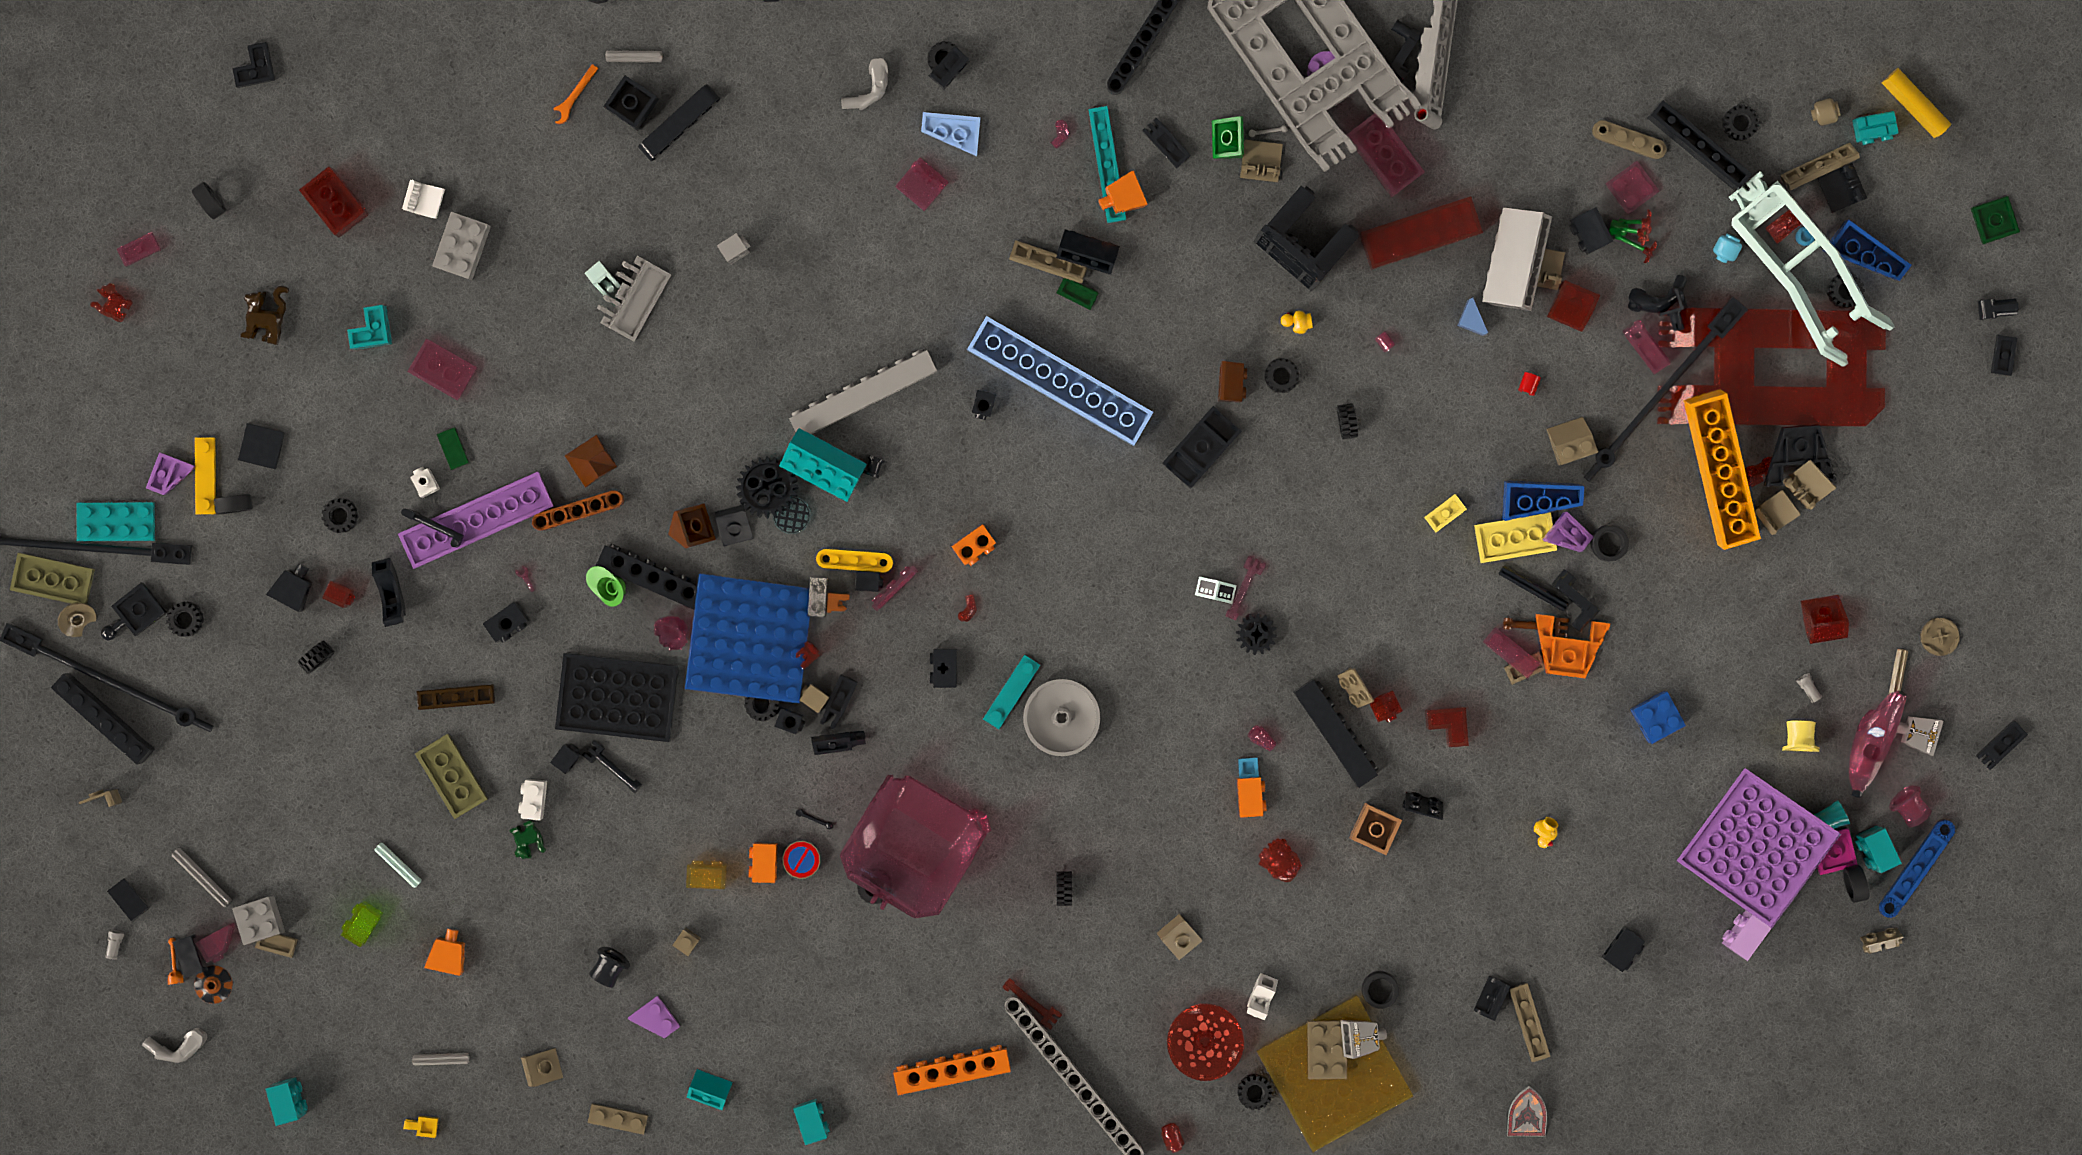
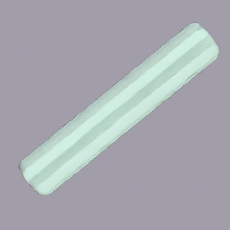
[375,843,422,888]

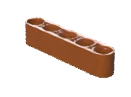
[532,490,625,531]

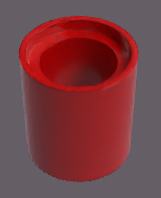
[1518,372,1541,396]

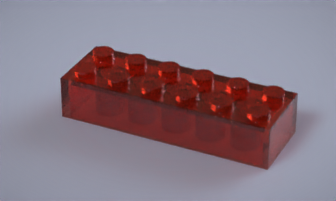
[1359,196,1483,270]

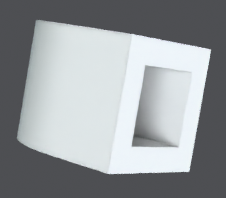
[1247,973,1278,1020]

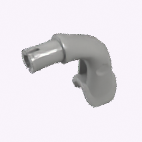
[841,58,888,110]
[142,1028,207,1063]

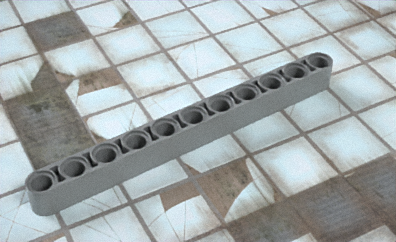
[1005,995,1144,1155]

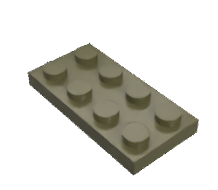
[10,553,95,604]
[415,734,488,819]

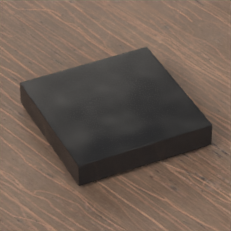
[238,423,285,470]

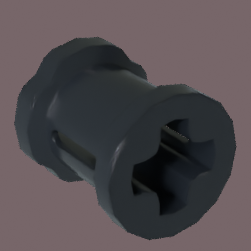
[863,455,885,479]

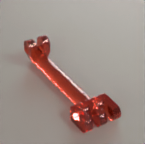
[1002,978,1062,1030]

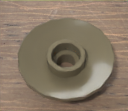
[58,602,96,637]

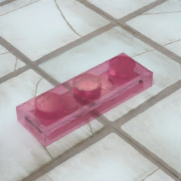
[872,566,919,611]
[1483,627,1540,679]

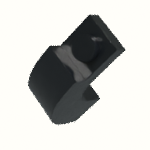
[372,558,406,627]

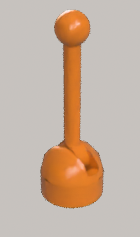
[168,938,184,985]

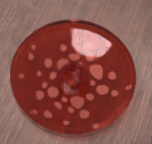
[1167,1003,1244,1081]

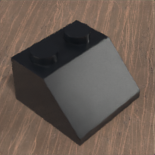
[1569,207,1613,255]

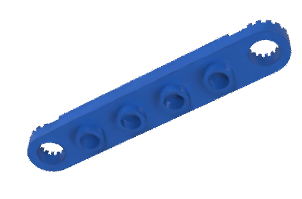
[1879,820,1955,918]

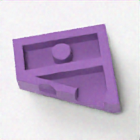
[146,452,195,495]
[628,996,680,1038]

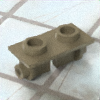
[1860,928,1903,954]

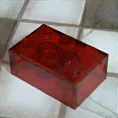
[299,166,369,238]

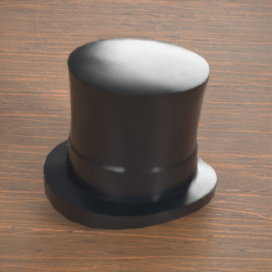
[589,947,630,988]

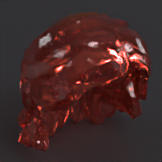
[1258,838,1301,882]

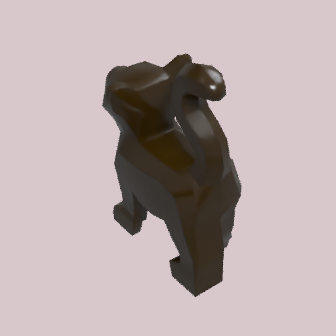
[241,286,289,345]

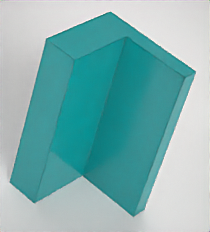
[686,1069,733,1110]

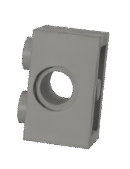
[717,233,751,265]

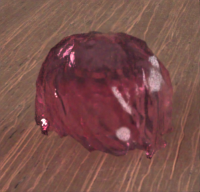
[654,615,688,651]

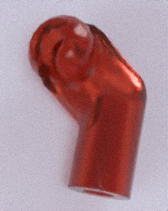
[958,595,977,622]

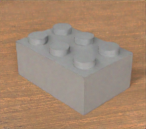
[432,212,491,280]

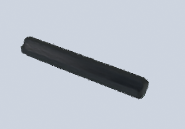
[1499,566,1568,611]

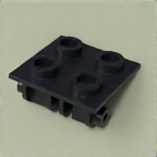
[1817,163,1867,213]
[1402,792,1443,820]

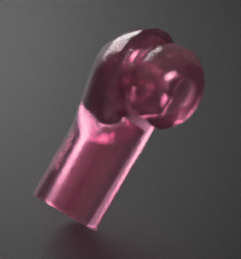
[1050,120,1069,149]
[967,808,992,833]

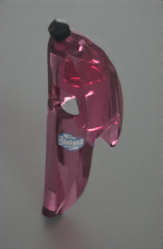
[1849,691,1907,798]

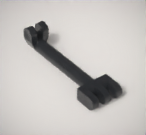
[401,508,464,548]
[582,740,642,793]

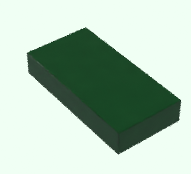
[1056,278,1099,310]
[437,427,469,470]

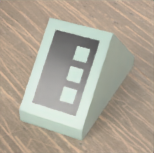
[1195,576,1237,604]

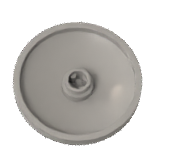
[1023,679,1100,756]

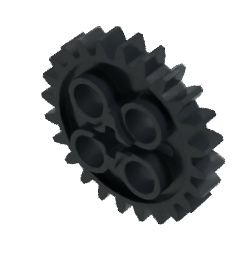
[736,456,799,519]

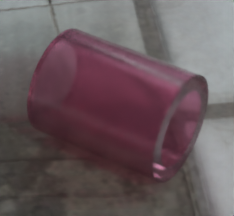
[1375,331,1396,352]

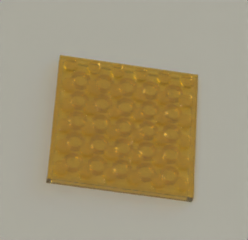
[1257,995,1413,1152]

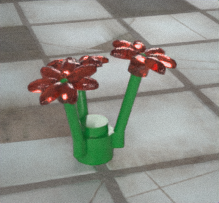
[1609,209,1657,263]

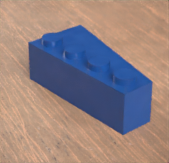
[1823,220,1911,281]
[1502,481,1584,521]

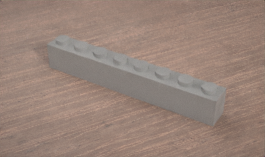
[789,349,938,434]

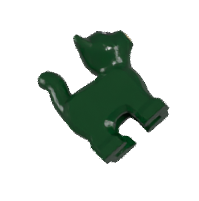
[509,820,546,859]

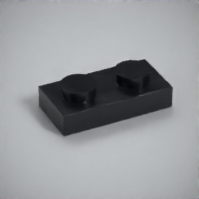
[1991,335,2017,376]

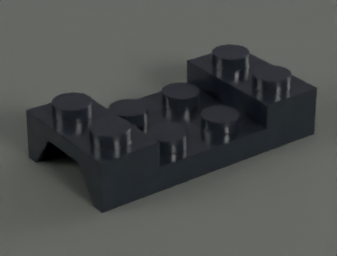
[1162,406,1242,489]

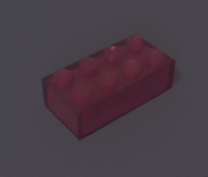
[1347,113,1425,198]

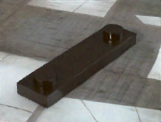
[416,684,495,710]

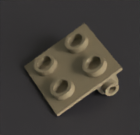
[1240,140,1283,182]
[1537,249,1565,290]
[1783,460,1837,510]
[1337,668,1374,708]

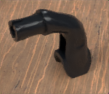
[1628,275,1687,313]

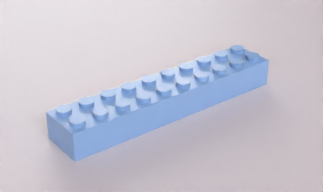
[967,316,1153,446]

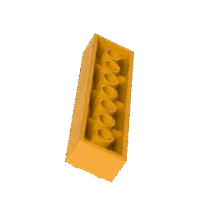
[1683,389,1761,550]

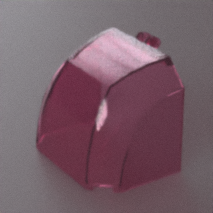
[840,775,987,919]

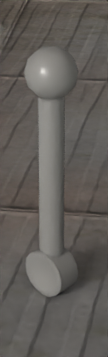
[1248,125,1288,137]

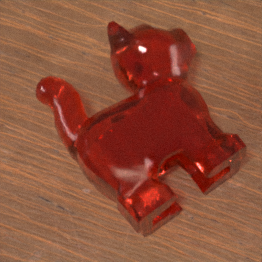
[90,283,133,322]

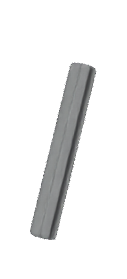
[172,848,232,907]

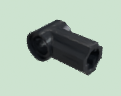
[1978,298,2019,320]

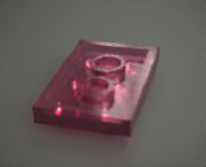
[407,339,477,401]

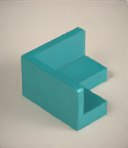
[347,305,392,350]

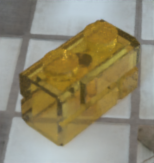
[686,860,727,889]

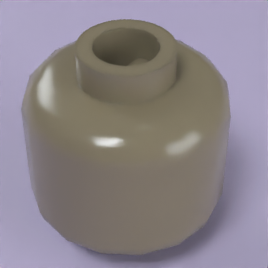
[1811,98,1841,126]

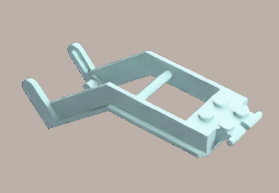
[1729,171,1895,367]

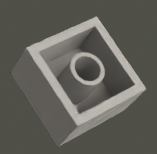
[232,896,286,945]

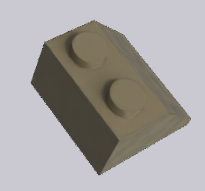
[1546,417,1598,465]

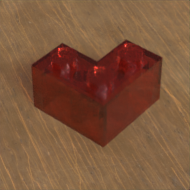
[1425,707,1469,747]

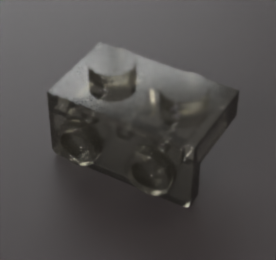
[808,577,829,617]

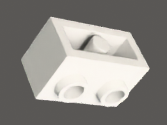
[518,779,547,820]

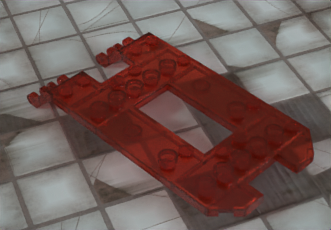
[1657,308,1886,427]

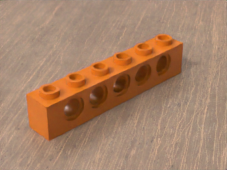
[893,1045,1011,1095]

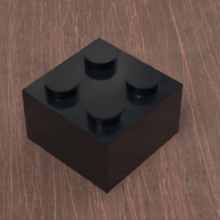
[603,75,659,131]

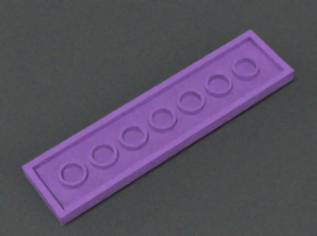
[398,472,554,569]

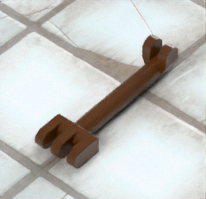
[1503,618,1569,638]

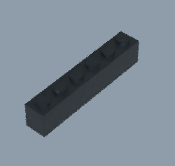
[1647,100,1752,191]
[51,673,155,765]
[1293,679,1378,788]

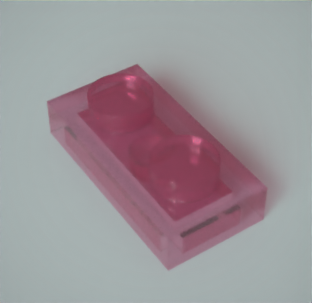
[117,232,161,267]

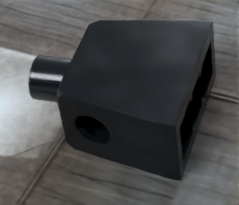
[266,564,312,612]

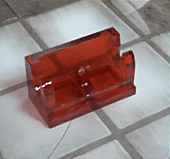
[796,640,822,669]

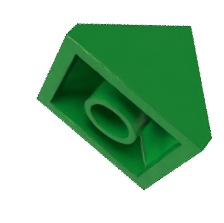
[1212,116,1244,159]

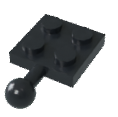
[101,582,167,641]

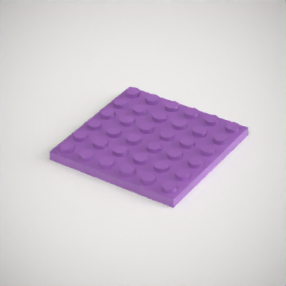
[1677,768,1841,928]

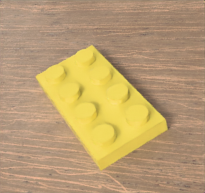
[1474,513,1557,563]

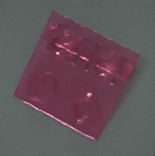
[895,157,949,211]

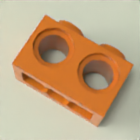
[952,524,996,566]

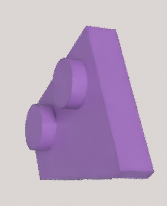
[1542,511,1593,552]

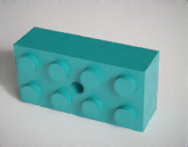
[779,428,867,502]

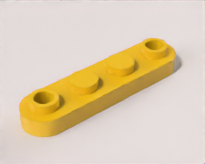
[816,549,893,572]

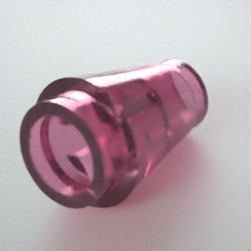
[1247,725,1276,752]

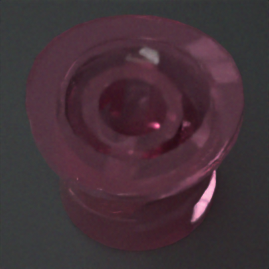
[1889,786,1932,827]

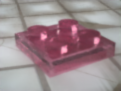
[1605,161,1660,215]

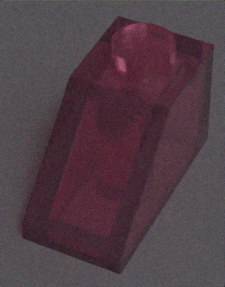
[196,923,235,963]

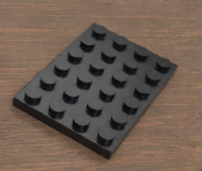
[555,653,679,742]

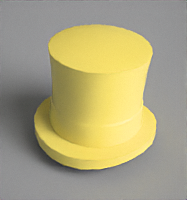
[1782,720,1820,752]

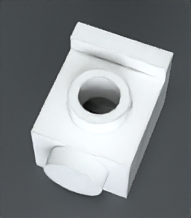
[410,467,440,498]

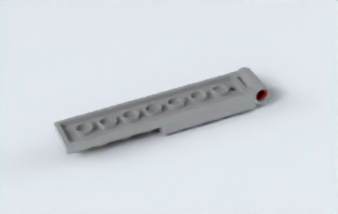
[1413,0,1458,129]

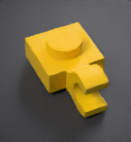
[403,1116,439,1138]

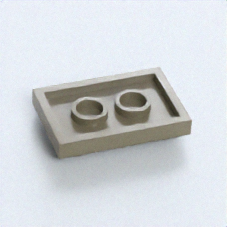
[1307,1020,1347,1079]

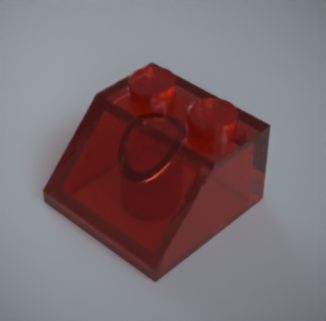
[1547,280,1600,332]
[1801,595,1849,644]

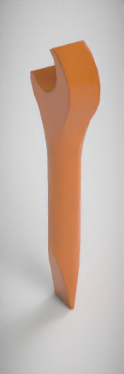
[554,64,598,124]

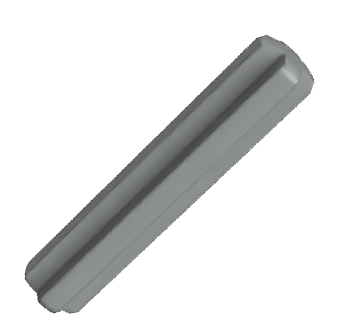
[605,51,663,62]
[412,1053,470,1066]

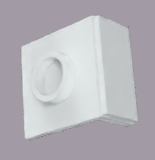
[402,180,445,219]

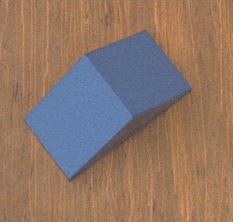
[1457,298,1488,336]

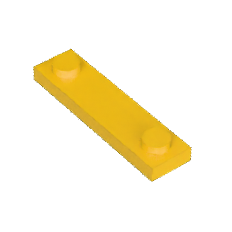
[195,438,216,514]

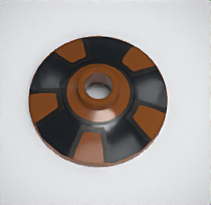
[194,965,233,1004]

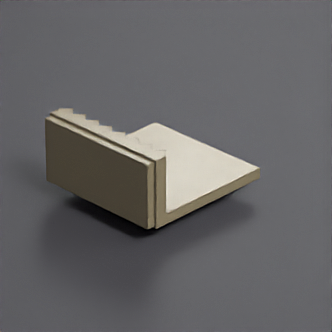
[1755,490,1801,535]
[79,789,122,807]
[1157,914,1202,960]
[521,1048,563,1087]

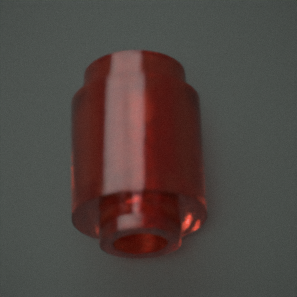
[1161,1123,1185,1153]

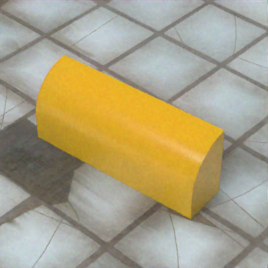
[1882,68,1951,138]

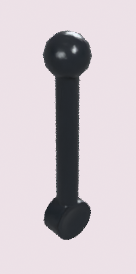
[796,809,833,830]

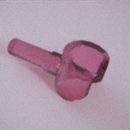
[515,566,535,592]

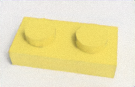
[1424,494,1467,533]

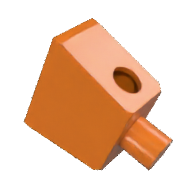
[1098,171,1147,214]
[424,928,465,976]

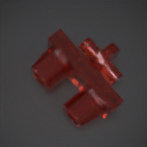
[1765,209,1802,243]

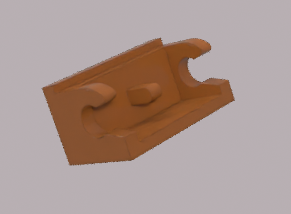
[826,592,850,613]

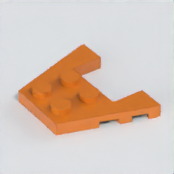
[1535,614,1610,678]

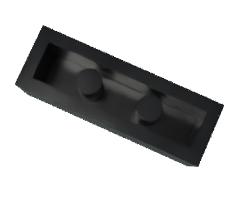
[1056,229,1120,275]

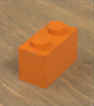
[1237,777,1267,818]
[749,842,777,883]

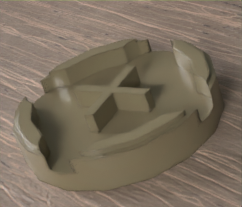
[1921,618,1960,656]

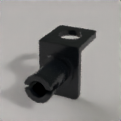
[1659,287,1688,332]

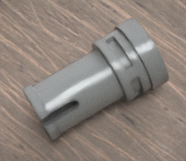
[1796,673,1822,703]
[105,930,124,959]

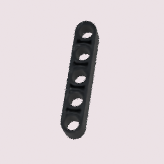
[638,84,720,161]

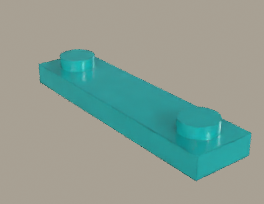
[983,655,1040,729]

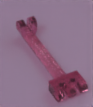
[1225,556,1266,621]

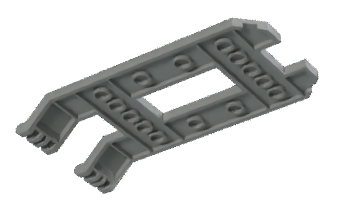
[1207,0,1421,172]

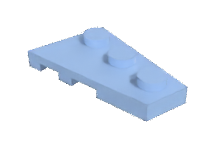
[921,112,980,156]

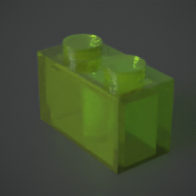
[341,901,384,947]

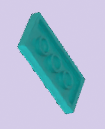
[77,502,155,541]

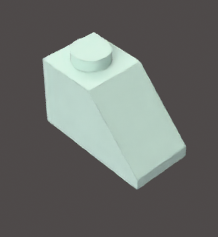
[585,261,622,307]

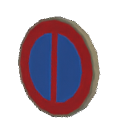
[782,841,821,879]

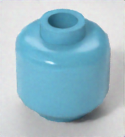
[1713,233,1742,263]

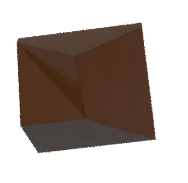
[565,435,617,488]
[668,504,716,548]

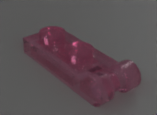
[1623,320,1671,375]

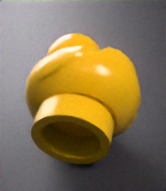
[1281,310,1313,334]
[1534,817,1558,848]

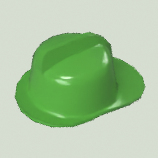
[586,566,626,607]

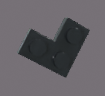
[232,42,275,88]

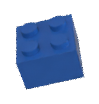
[1630,691,1686,744]

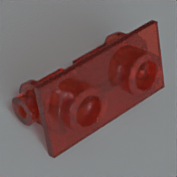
[1745,457,1772,487]

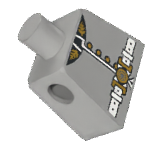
[1893,716,1944,756]
[1341,1020,1387,1059]

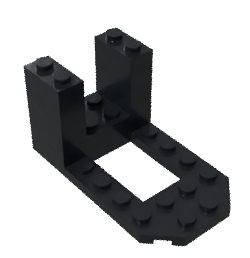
[1253,185,1359,291]

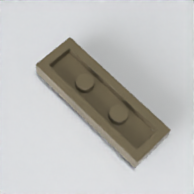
[588,1103,648,1135]

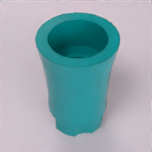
[1814,800,1850,829]

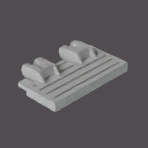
[597,256,671,341]

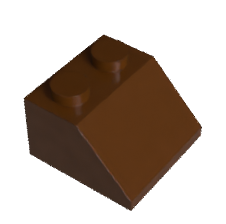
[1218,361,1247,403]

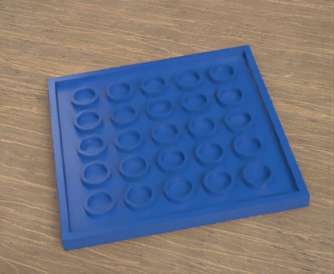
[685,574,813,703]

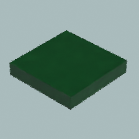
[1970,196,2020,245]

